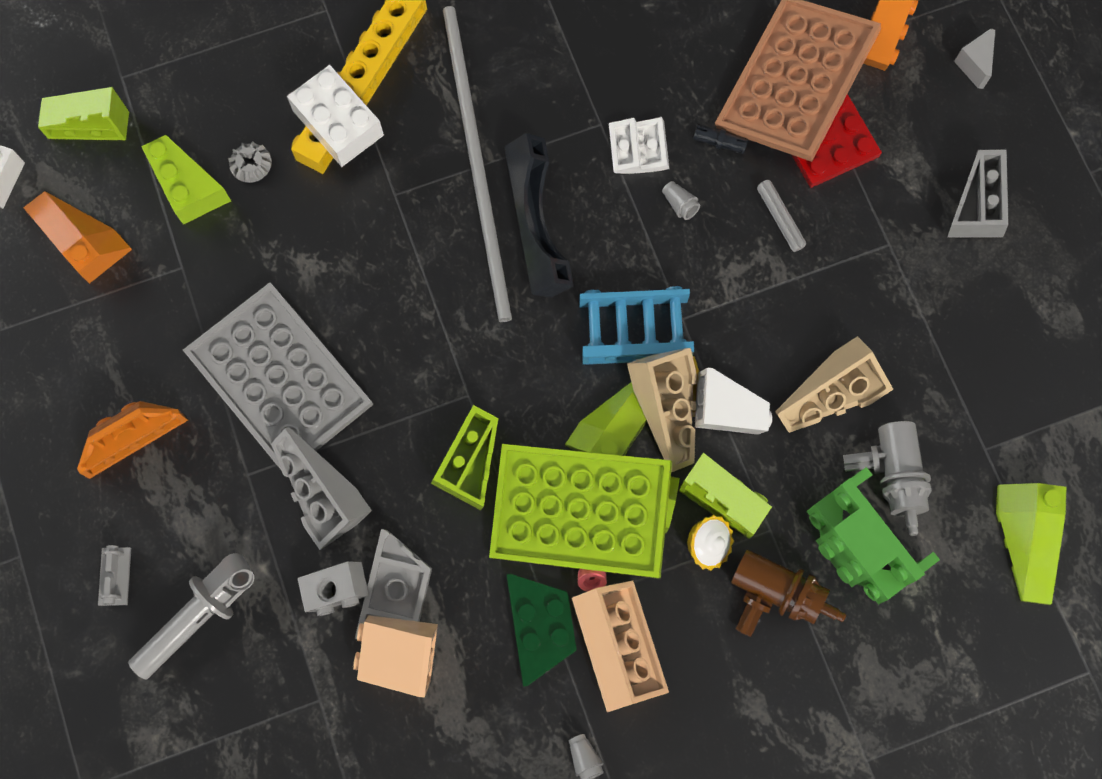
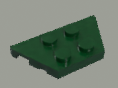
[507,574,577,687]

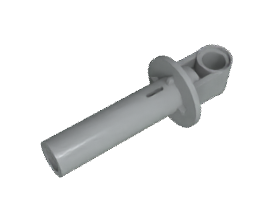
[128,553,254,679]

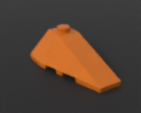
[23,191,132,284]

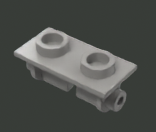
[98,545,131,606]

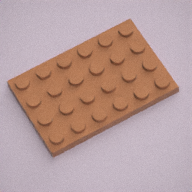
[715,0,881,161]

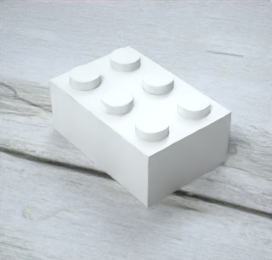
[287,65,384,167]

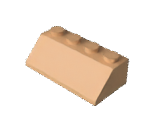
[572,581,669,712]

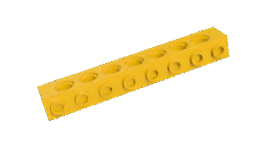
[291,0,427,174]

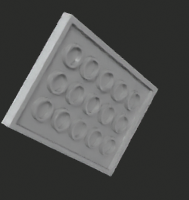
[183,283,373,471]

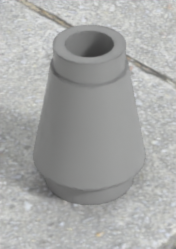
[662,181,700,220]
[568,734,604,779]

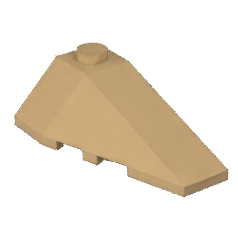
[775,336,893,433]
[627,348,697,472]

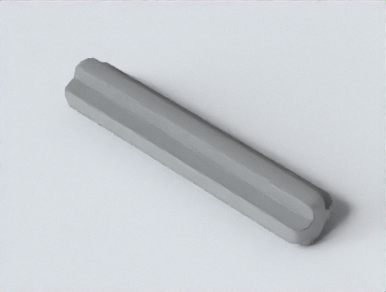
[757,180,806,252]

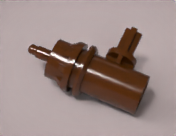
[731,549,846,637]

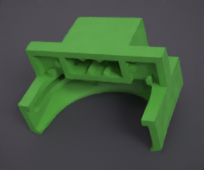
[807,467,940,605]

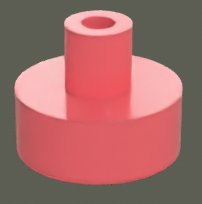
[578,569,607,592]

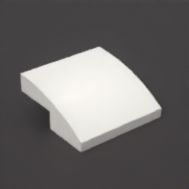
[609,117,669,174]

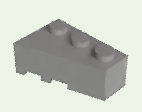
[948,150,1008,237]

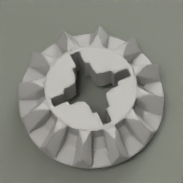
[228,141,272,183]

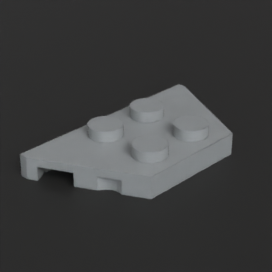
[355,529,432,639]

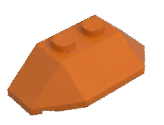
[77,401,188,479]

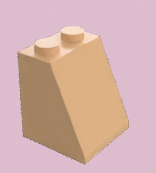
[354,615,438,697]

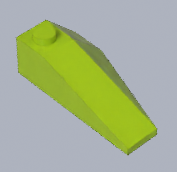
[565,382,647,456]

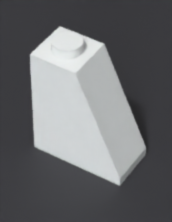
[695,368,772,434]

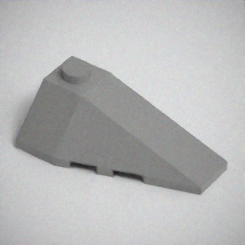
[271,427,372,550]

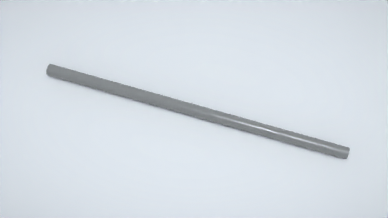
[443,6,512,322]

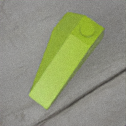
[996,483,1066,605]

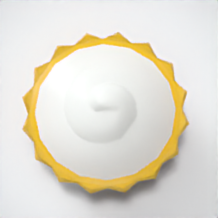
[687,515,734,571]

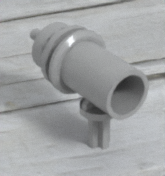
[843,421,932,536]

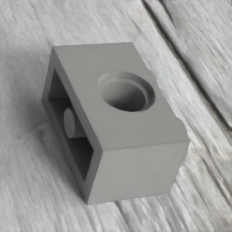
[298,561,369,616]

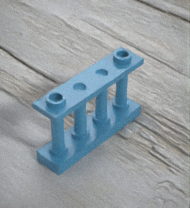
[579,286,694,365]

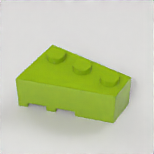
[141,135,231,224]
[679,453,772,539]

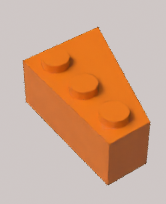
[863,0,919,71]

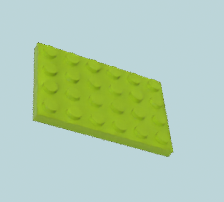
[489,444,672,578]

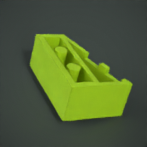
[38,87,129,140]
[431,405,498,510]

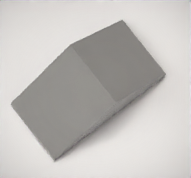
[954,29,995,89]

